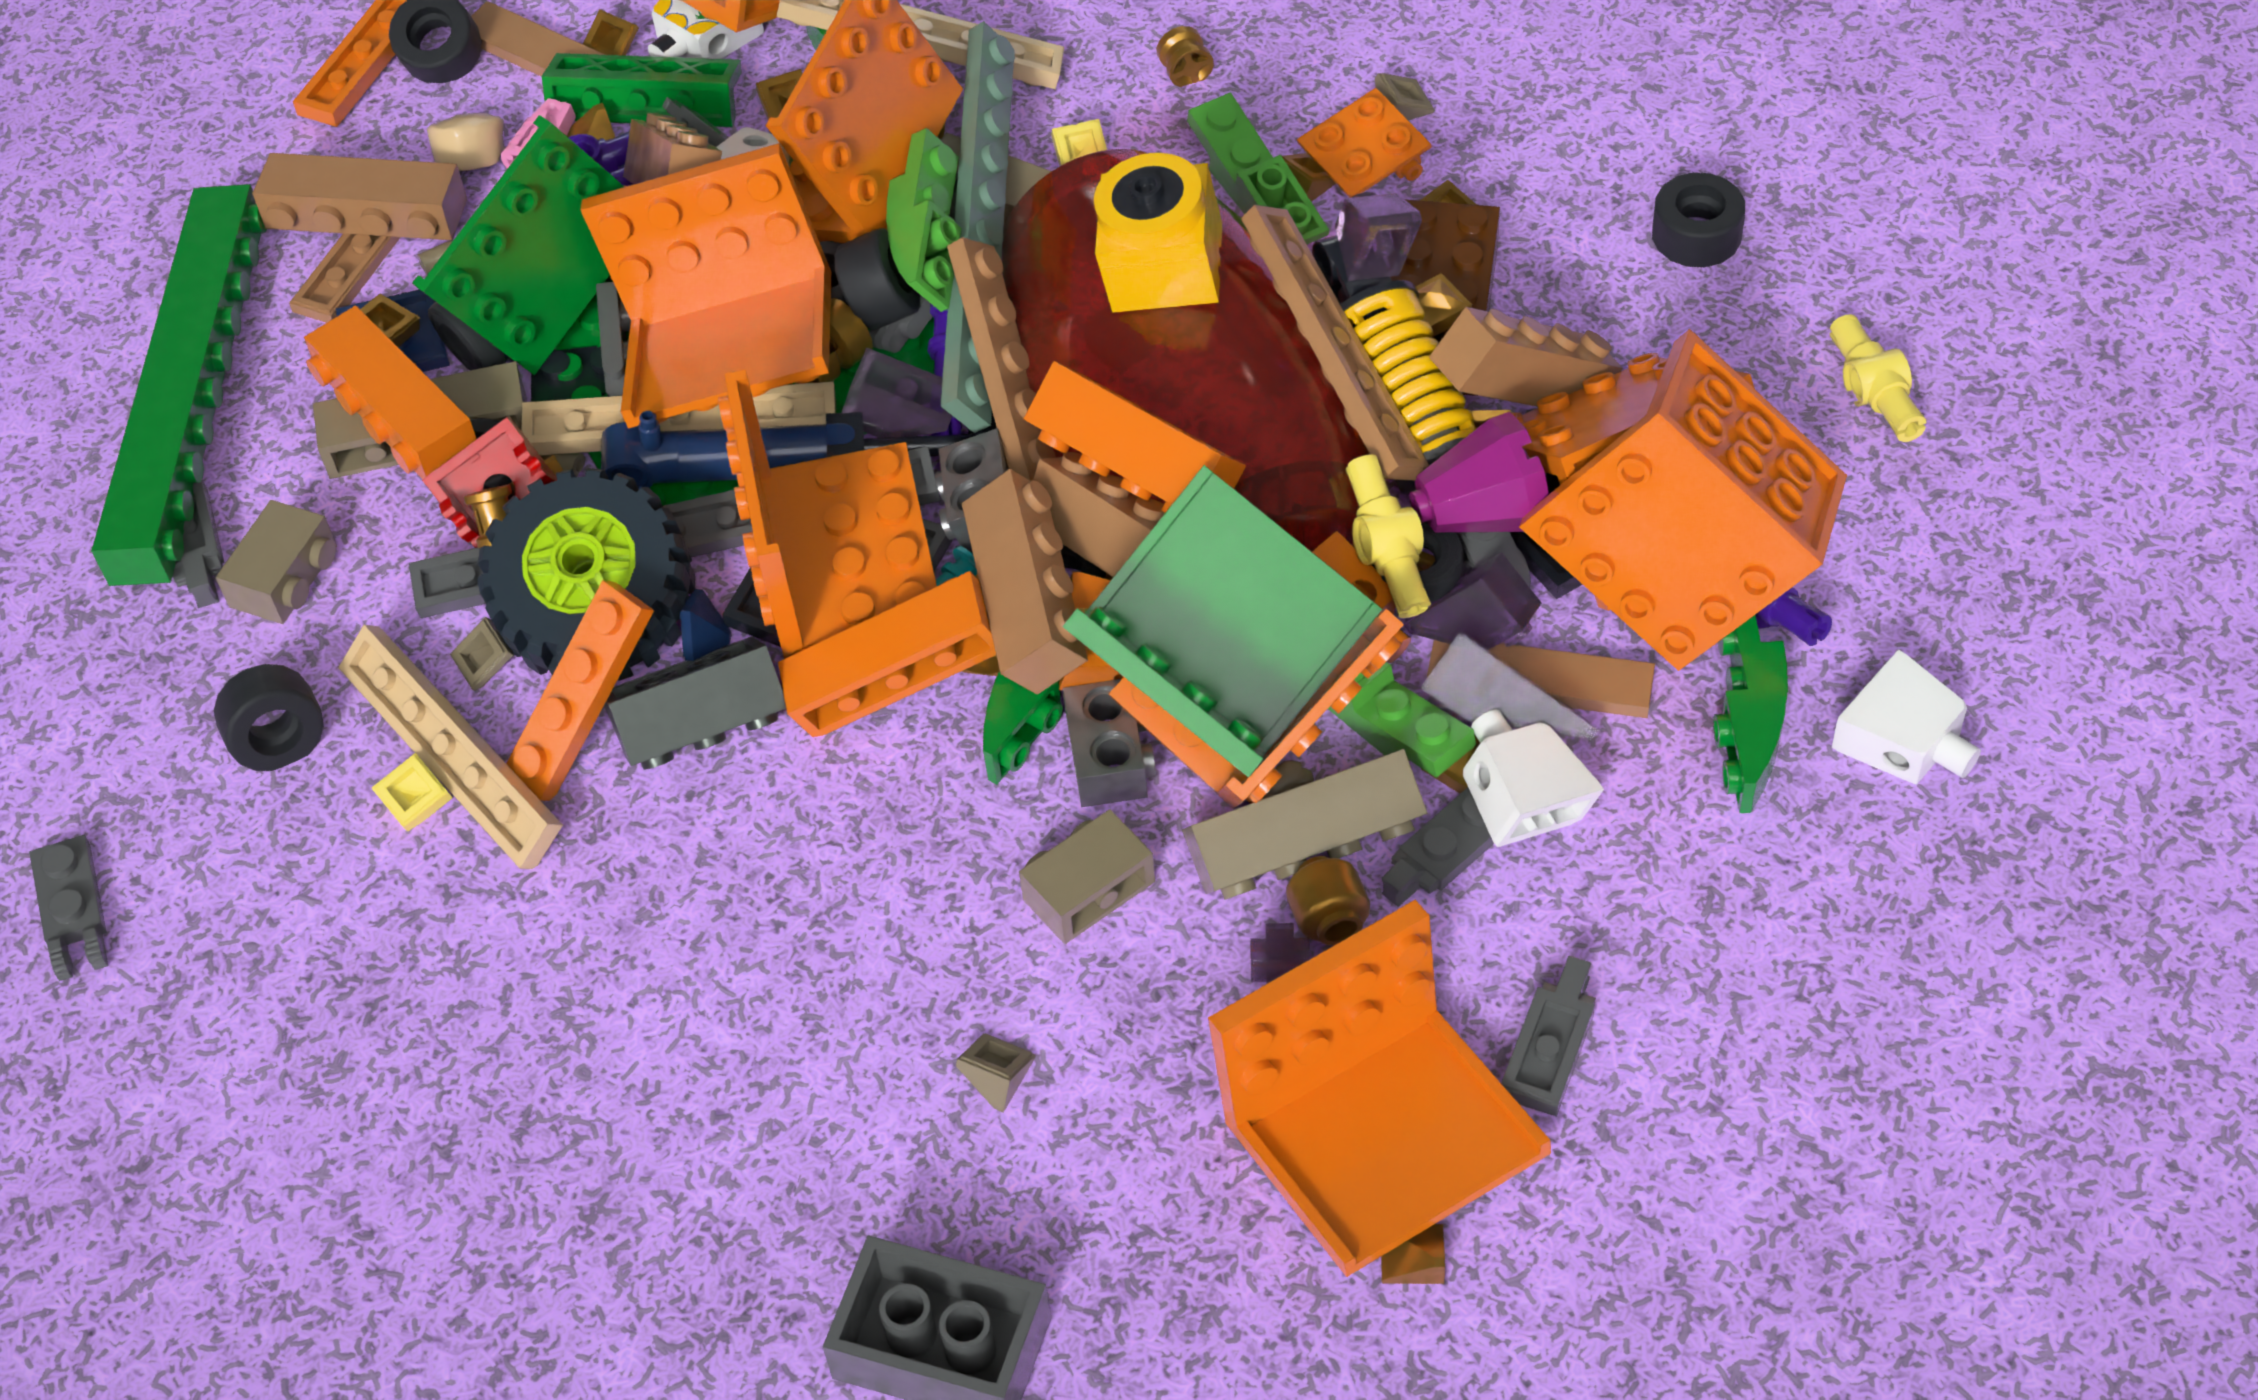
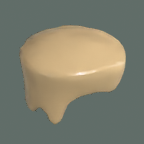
[427,113,505,171]

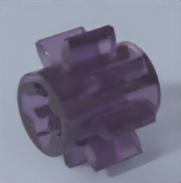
[1250,923,1310,984]

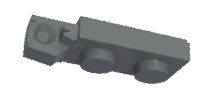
[173,480,225,608]
[1381,787,1494,907]
[1501,956,1596,1117]

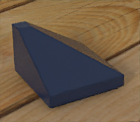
[680,589,732,661]

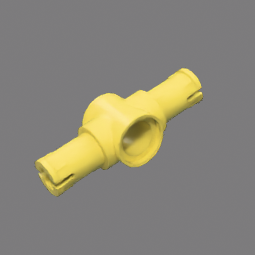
[1829,314,1926,442]
[1345,455,1431,618]

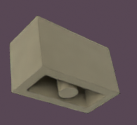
[215,500,337,624]
[1019,809,1155,945]

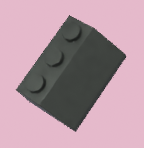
[604,636,786,770]

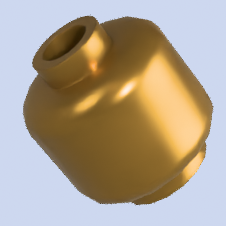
[1286,856,1370,945]

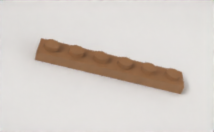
[1241,205,1429,481]
[947,237,1056,481]

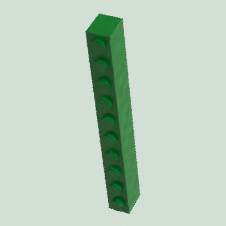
[91,184,267,586]

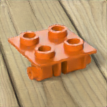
[1296,88,1432,200]

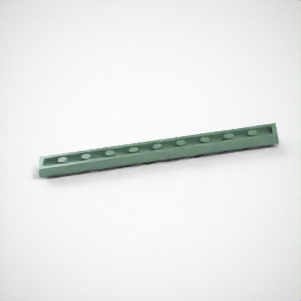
[941,21,1015,433]

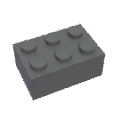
[823,1235,1051,1400]

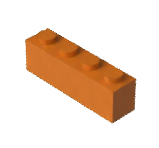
[304,305,477,479]
[1024,361,1246,513]
[778,571,996,737]

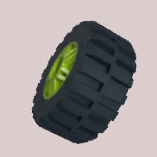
[477,468,695,681]

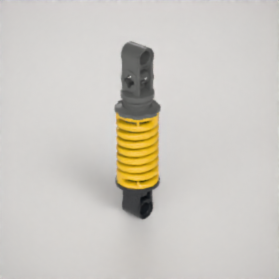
[1312,227,1531,608]

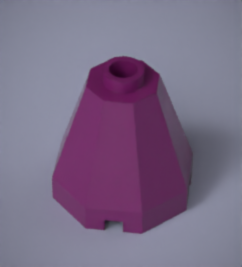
[1409,412,1549,533]

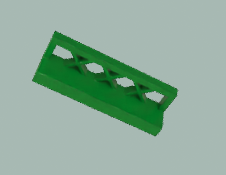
[541,53,742,127]

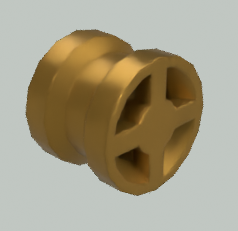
[1156,26,1214,87]

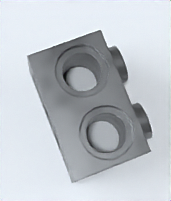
[935,428,1008,553]
[1062,679,1156,808]

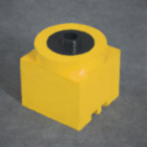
[1094,153,1222,313]

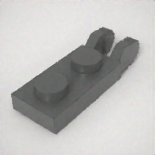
[29,834,108,981]

